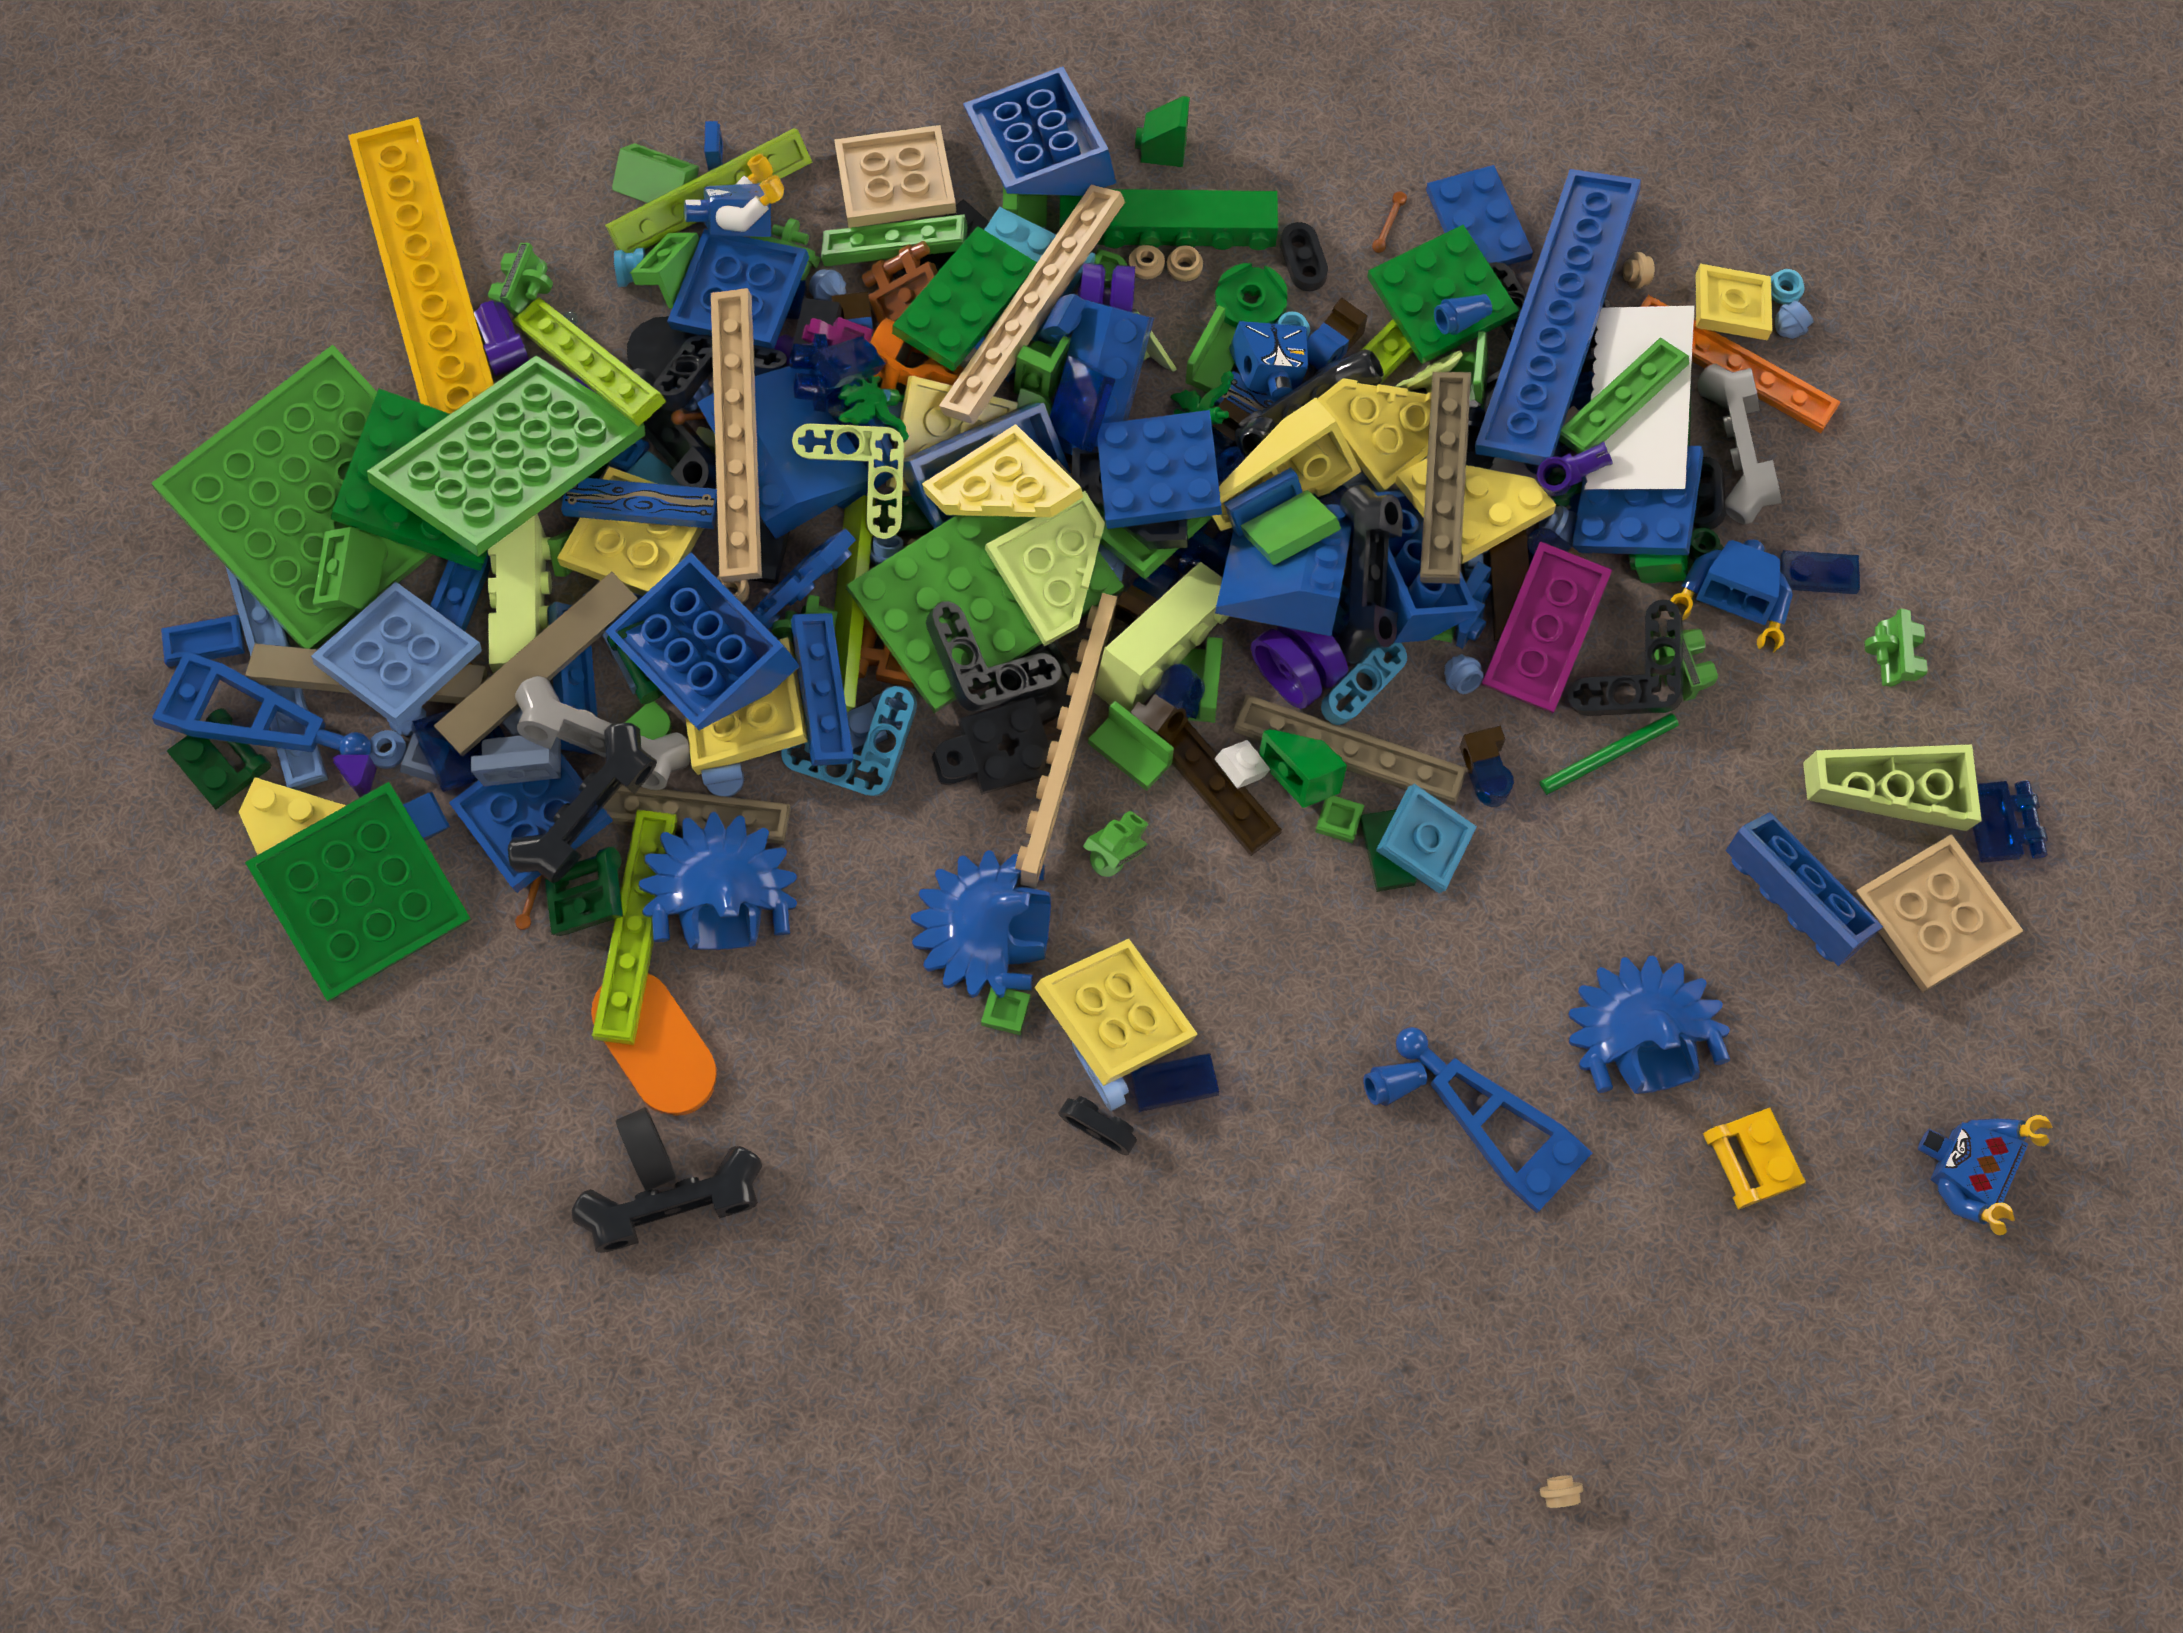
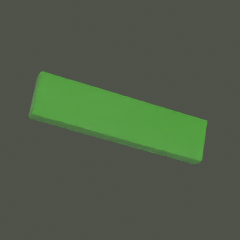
[821,214,967,267]
[1559,337,1689,454]

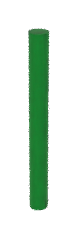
[1539,713,1679,795]

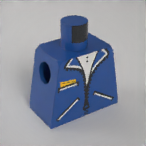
[1229,321,1308,402]

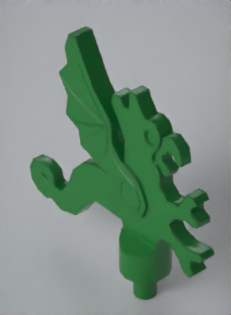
[1170,371,1234,425]
[838,373,909,442]

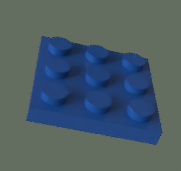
[667,229,809,349]
[1096,410,1222,529]
[1572,446,1704,555]
[449,753,613,893]

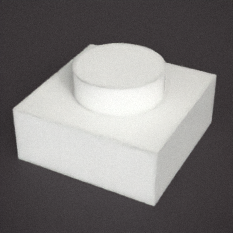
[1215,740,1270,789]

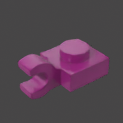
[802,317,873,368]

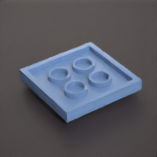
[311,581,482,727]

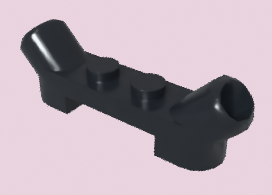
[1235,349,1384,458]
[632,368,717,489]
[1334,485,1403,664]
[508,723,657,883]
[572,1146,762,1253]

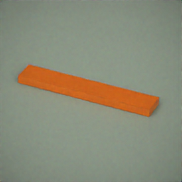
[1640,294,1841,434]

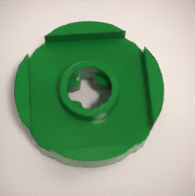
[1215,263,1287,328]

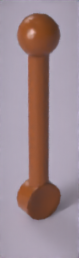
[1372,191,1407,253]
[671,410,706,425]
[515,875,543,930]

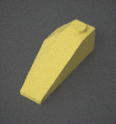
[1212,398,1361,531]

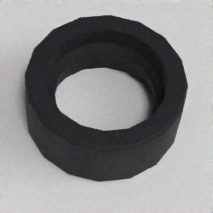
[615,1107,676,1191]

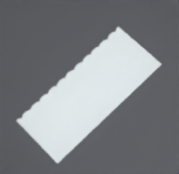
[1584,306,1694,489]

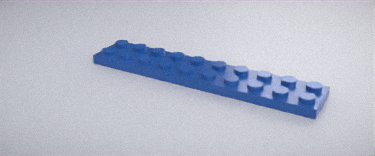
[1475,169,1641,467]

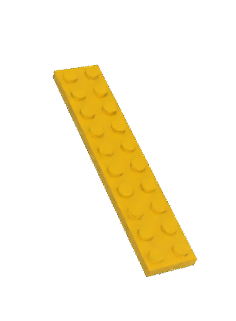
[348,117,494,414]

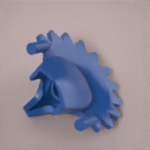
[638,812,797,950]
[911,850,1052,998]
[1568,955,1730,1094]

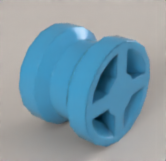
[614,248,646,287]

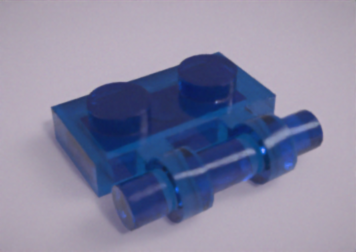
[1973,780,2048,863]

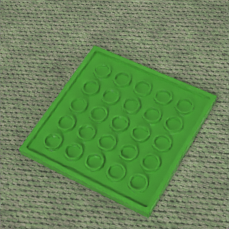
[151,345,433,649]

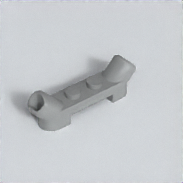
[1697,364,1782,524]
[515,676,691,790]

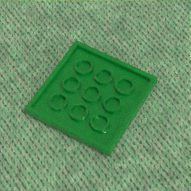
[330,388,488,571]
[245,782,471,1002]

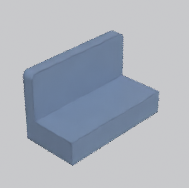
[471,736,561,786]

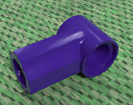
[473,300,529,377]

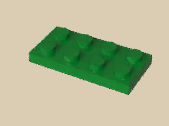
[892,226,1037,372]

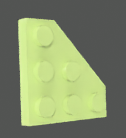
[985,491,1105,646]

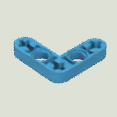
[1321,585,1407,725]
[781,686,917,796]

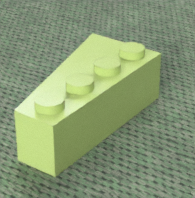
[488,514,552,674]
[1094,562,1229,712]
[1803,744,1982,831]

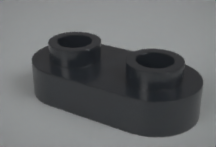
[1280,222,1328,291]
[1693,457,1726,530]
[1058,1096,1137,1156]

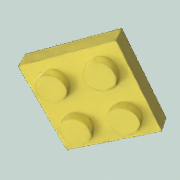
[1696,264,1772,340]

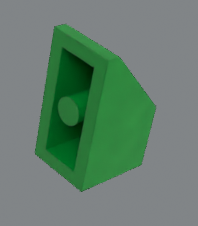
[1135,96,1190,167]
[1259,729,1347,808]

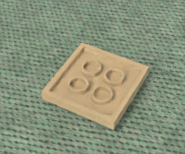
[834,125,956,228]
[1853,834,2023,993]

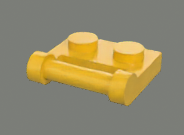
[1703,1108,1806,1210]

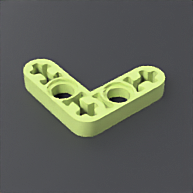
[792,424,904,539]

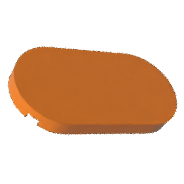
[591,973,717,1116]

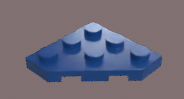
[750,528,856,629]

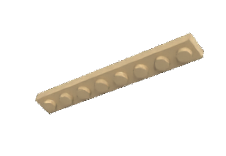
[939,185,1125,424]
[711,288,762,582]
[1015,593,1117,888]

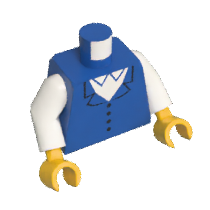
[684,154,784,237]

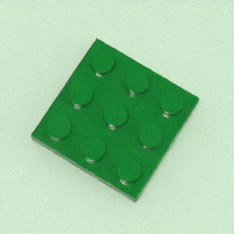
[1367,224,1519,364]

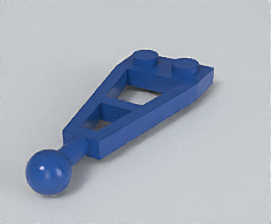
[152,652,372,756]
[1396,1027,1592,1213]

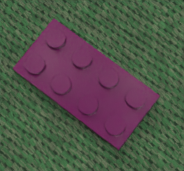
[1481,542,1612,714]

